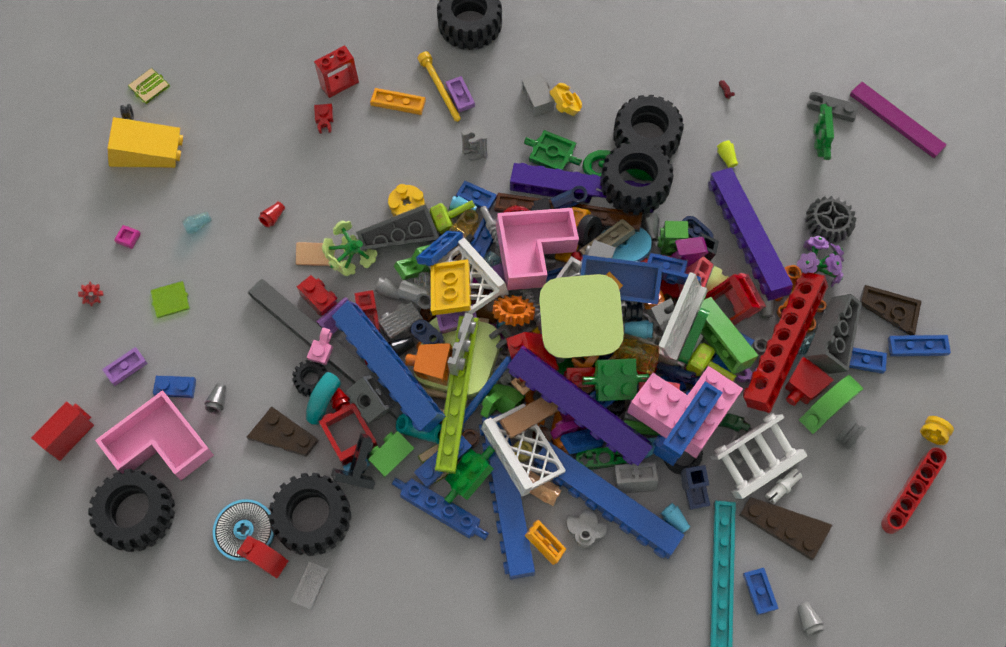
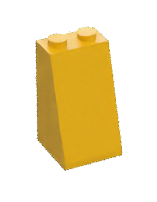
[107,117,183,168]

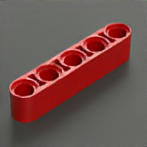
[881,448,947,534]

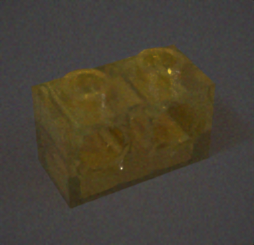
[615,337,659,374]

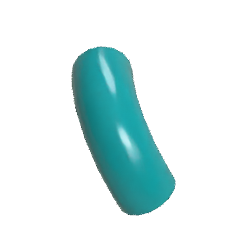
[306,372,341,425]
[396,414,442,444]

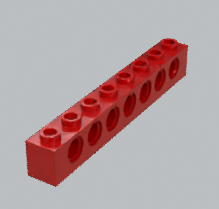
[743,272,828,413]

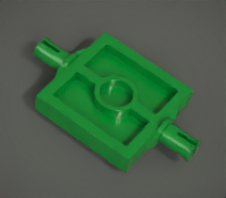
[813,104,834,160]
[524,130,582,171]
[582,358,649,401]
[444,446,495,504]

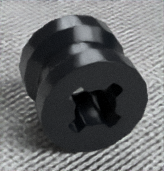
[625,302,643,321]

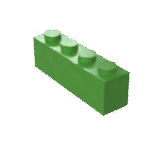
[701,297,758,375]

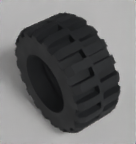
[437,0,502,50]
[613,95,684,159]
[600,141,674,215]
[88,469,175,552]
[268,473,351,556]

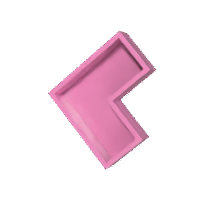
[496,208,579,290]
[627,366,743,458]
[95,390,214,480]

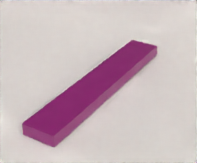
[850,82,947,159]

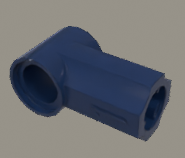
[550,186,588,209]

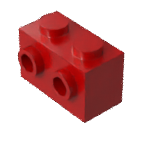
[296,275,338,317]

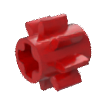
[78,281,104,307]

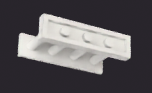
[710,413,807,499]

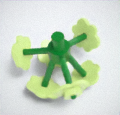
[322,221,378,276]

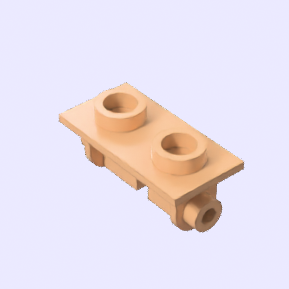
[526,471,562,506]

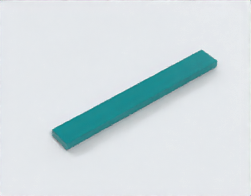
[710,500,736,647]

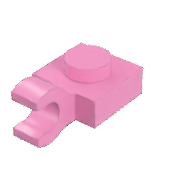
[307,328,333,365]

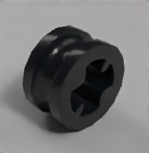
[120,104,134,120]

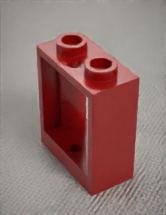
[314,45,359,98]
[704,274,761,326]
[319,403,378,466]

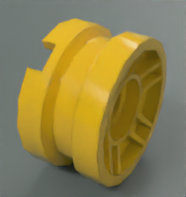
[920,416,954,445]

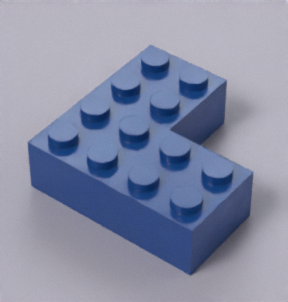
[580,255,663,304]

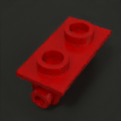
[564,367,595,387]

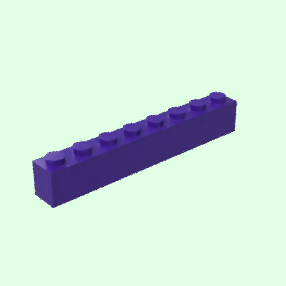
[510,163,654,213]
[708,167,793,301]
[507,346,653,466]

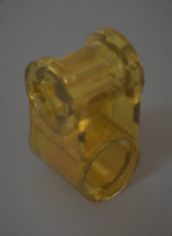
[449,209,479,238]

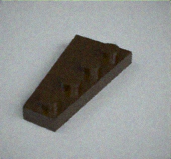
[739,497,833,561]

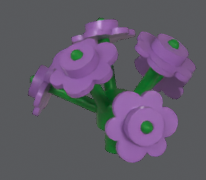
[797,236,844,287]

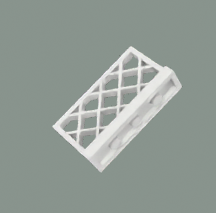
[428,238,509,314]
[658,272,708,362]
[481,404,566,497]

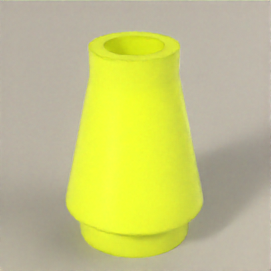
[717,140,738,168]

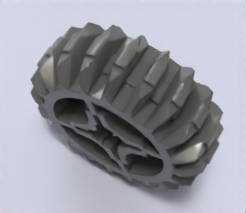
[805,195,857,244]

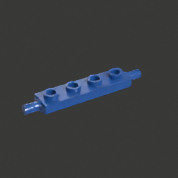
[392,477,489,541]

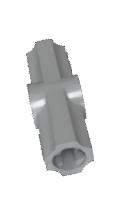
[397,280,431,309]

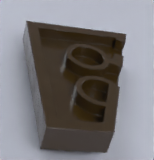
[860,285,922,335]
[246,406,319,457]

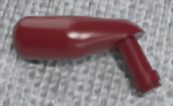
[719,80,735,99]

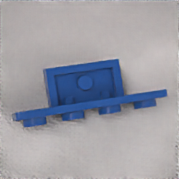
[647,253,701,286]

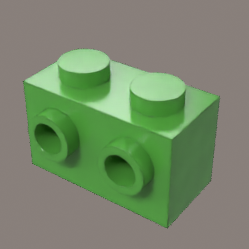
[657,221,688,256]
[368,431,414,477]

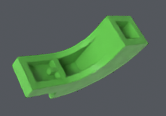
[799,375,864,434]

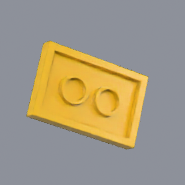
[431,259,471,315]

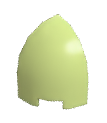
[705,266,729,292]

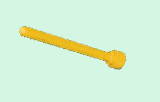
[417,51,461,122]

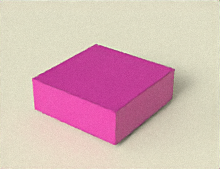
[114,225,141,249]

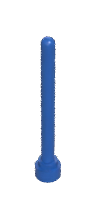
[462,356,512,433]

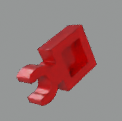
[314,103,334,134]

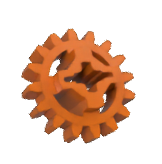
[492,295,535,326]

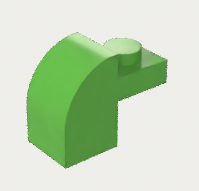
[394,245,431,281]
[480,384,525,418]

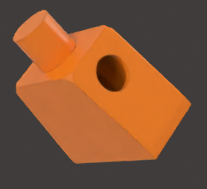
[405,343,453,386]

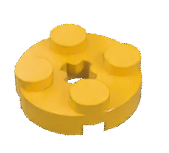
[550,83,582,116]
[388,184,425,216]

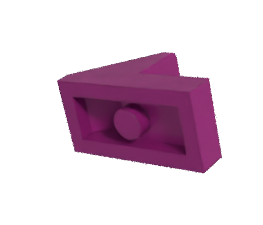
[670,237,708,267]
[550,412,586,440]

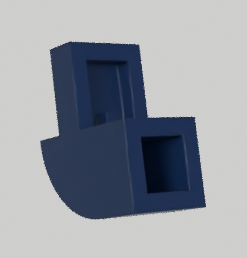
[681,465,710,510]

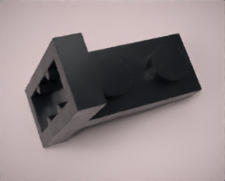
[331,433,375,490]

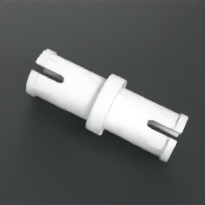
[765,468,802,505]

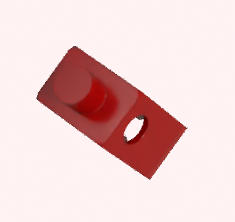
[785,356,834,406]

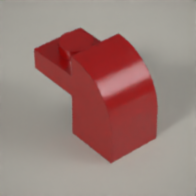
[236,535,289,579]

